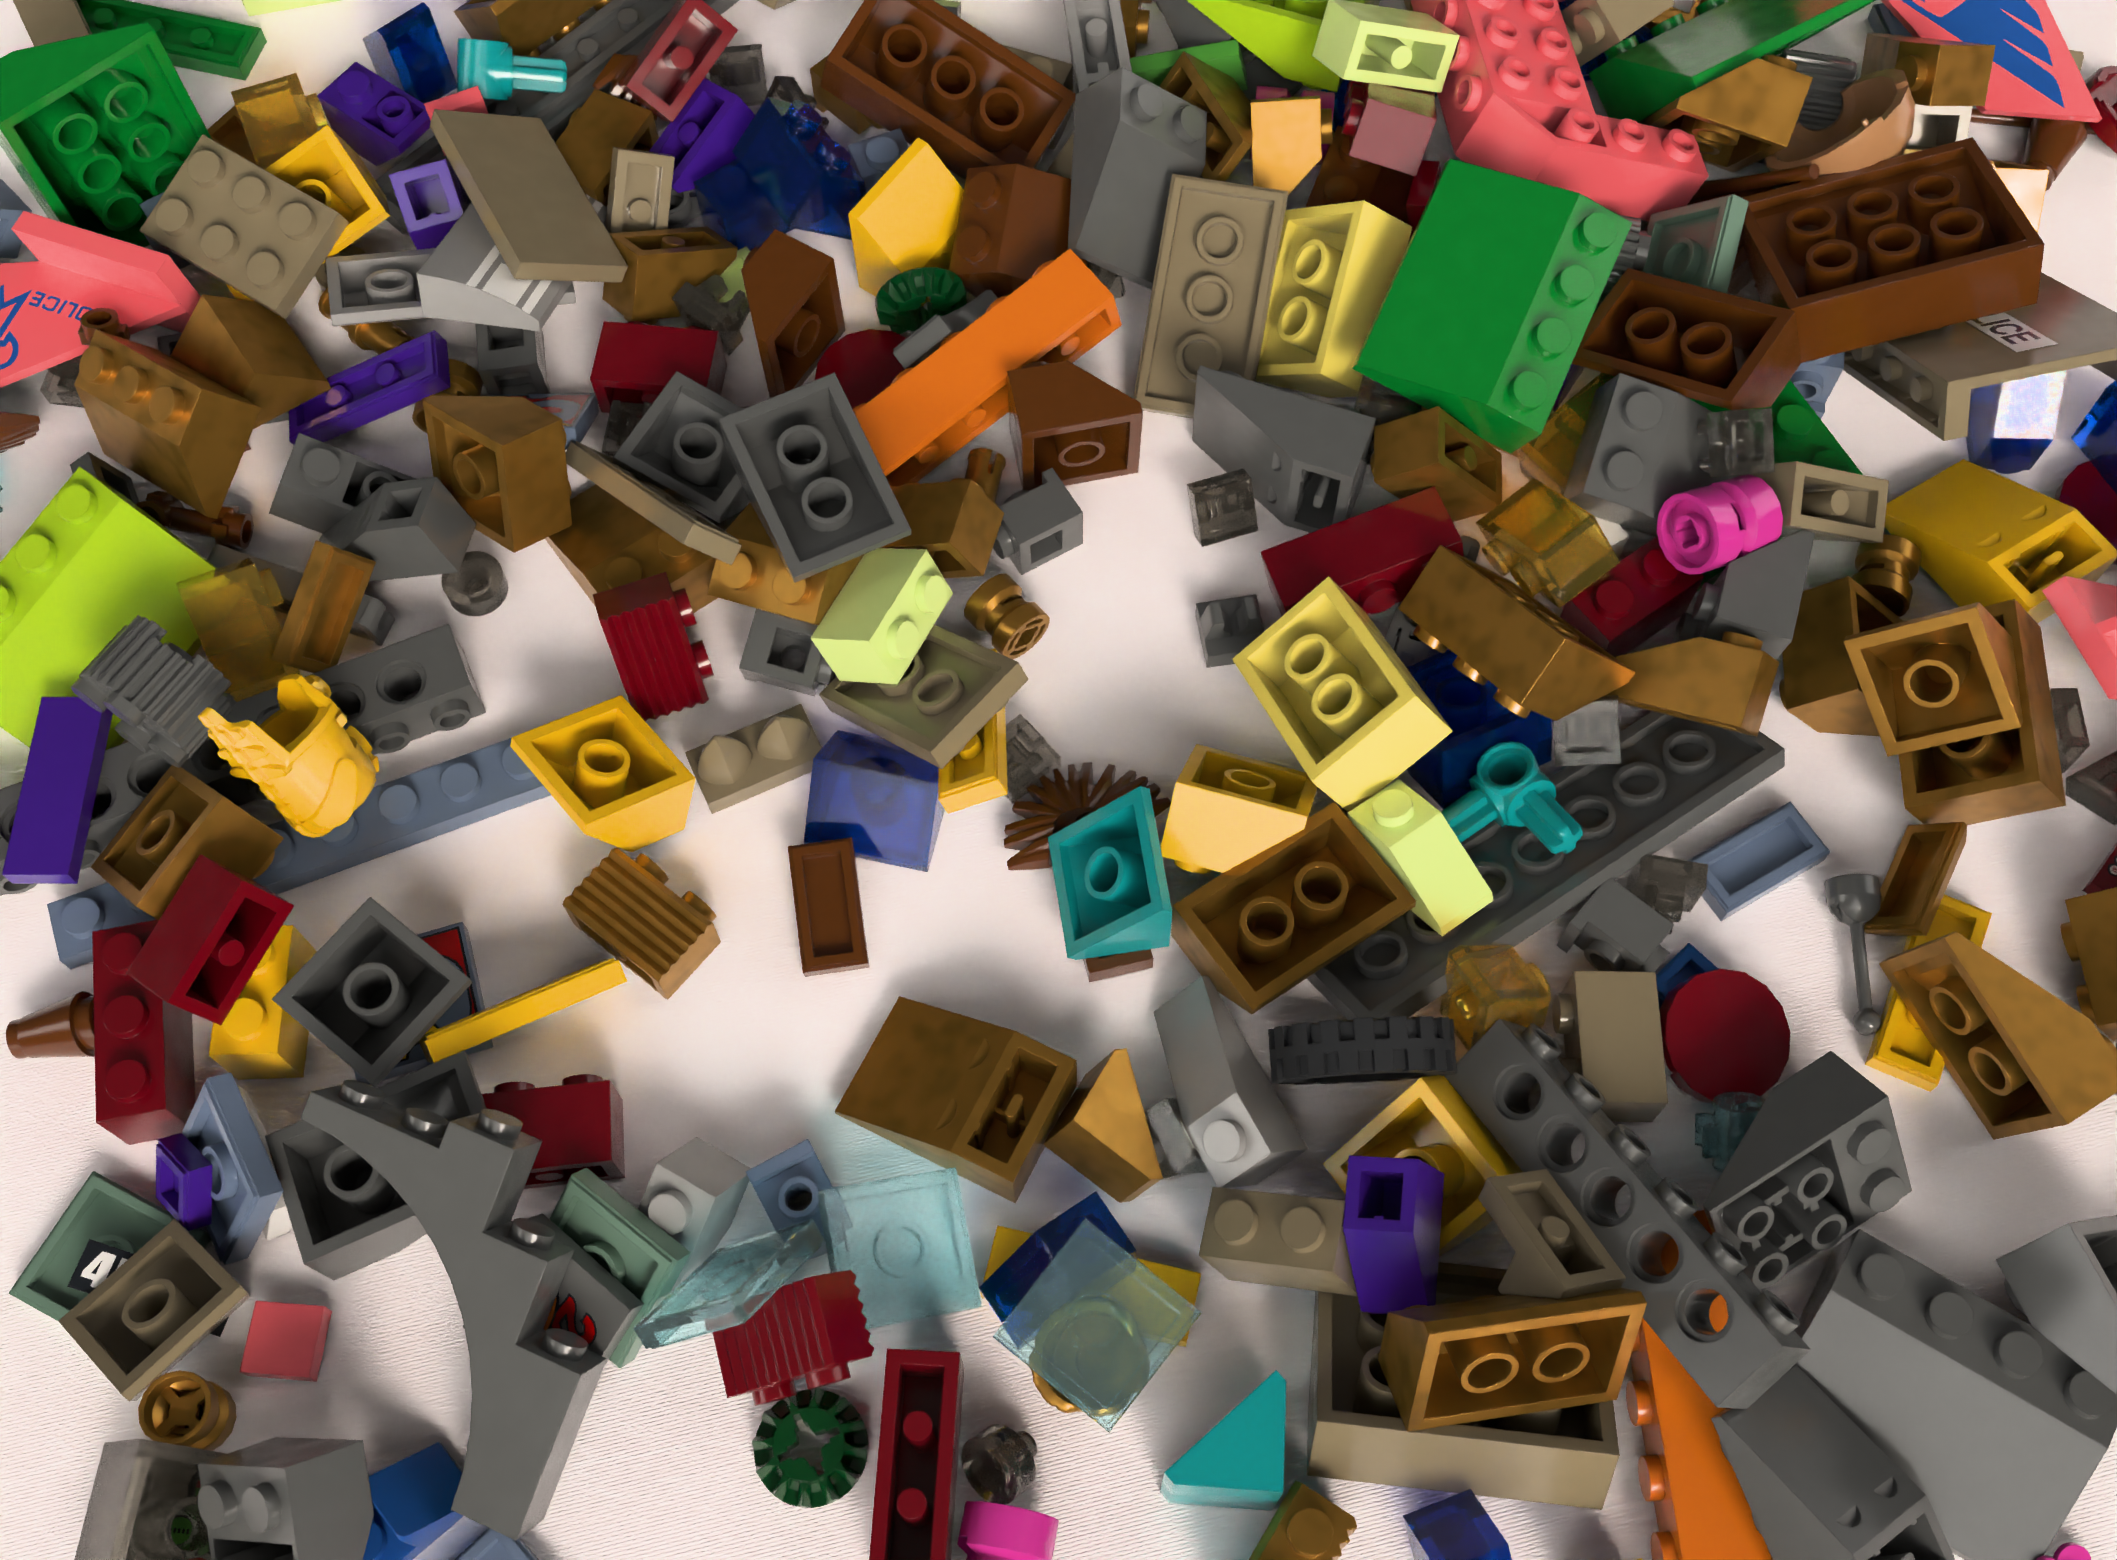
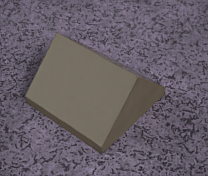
[58,1219,250,1402]

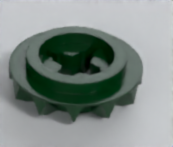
[875,267,967,334]
[752,1387,869,1508]

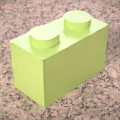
[1312,0,1460,93]
[811,548,953,685]

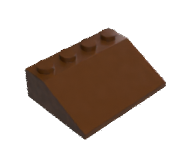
[1741,137,2045,363]

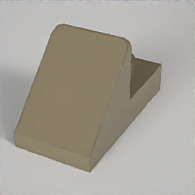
[1478,1169,1626,1299]

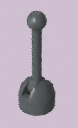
[1824,874,1881,1035]

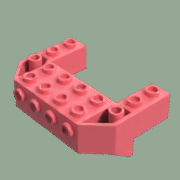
[1410,0,1709,222]

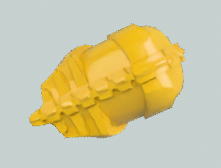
[198,674,379,838]

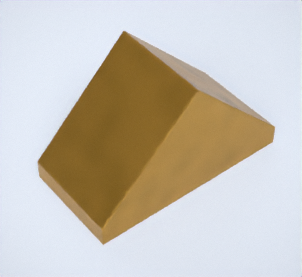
[1043,1048,1163,1203]

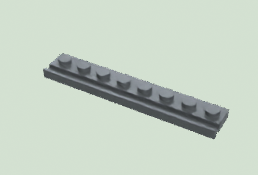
[376,0,739,236]

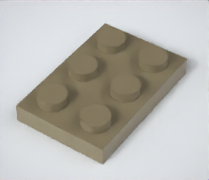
[139,134,349,319]
[819,624,1029,769]

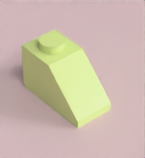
[1347,779,1493,936]

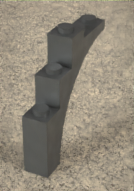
[300,1080,607,1541]

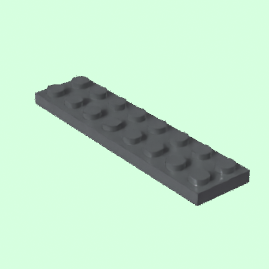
[1306,711,1785,1020]

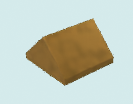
[170,294,331,429]
[1843,602,2023,757]

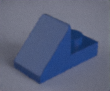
[363,1442,463,1560]

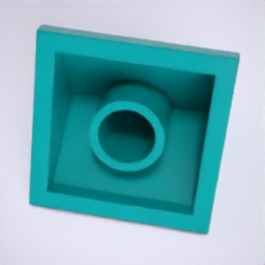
[1048,786,1172,960]
[1160,1370,1287,1511]

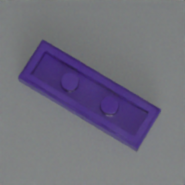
[289,330,450,445]
[2,697,113,884]

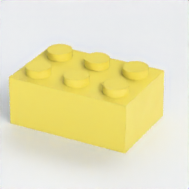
[1232,576,1453,812]

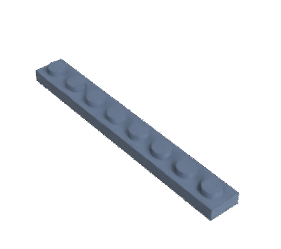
[47,738,551,970]

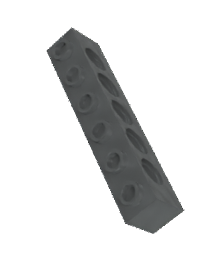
[1445,1018,1811,1409]

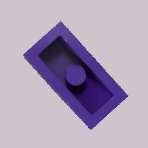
[649,78,773,193]

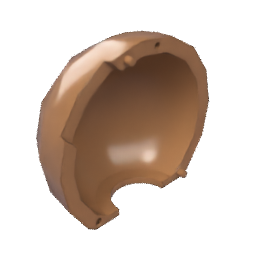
[1765,68,1915,186]

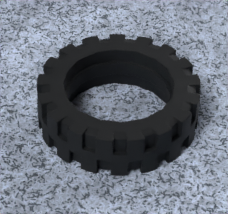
[1268,1016,1457,1085]

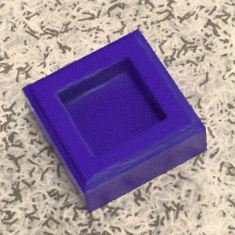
[156,1133,212,1231]

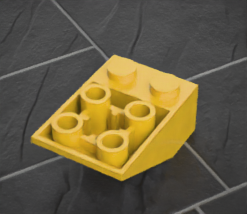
[1884,459,2117,624]

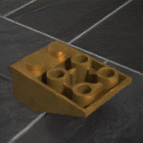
[835,996,1077,1204]

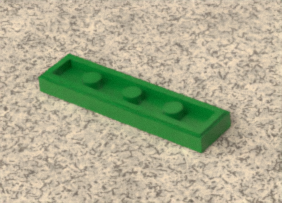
[76,0,267,81]

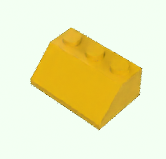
[226,124,390,302]

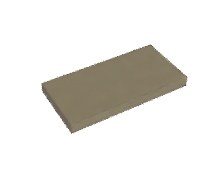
[430,109,628,283]
[1133,174,1288,419]

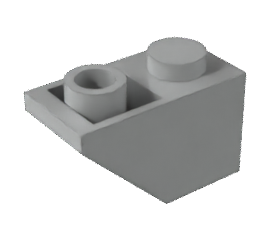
[638,1137,751,1314]

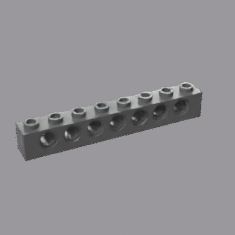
[0,624,486,896]

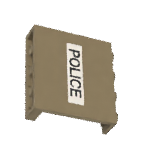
[1843,272,2117,441]

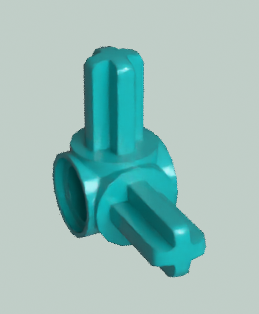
[457,38,567,101]
[1441,741,1583,854]

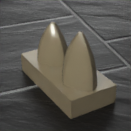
[605,147,675,233]
[685,704,828,814]

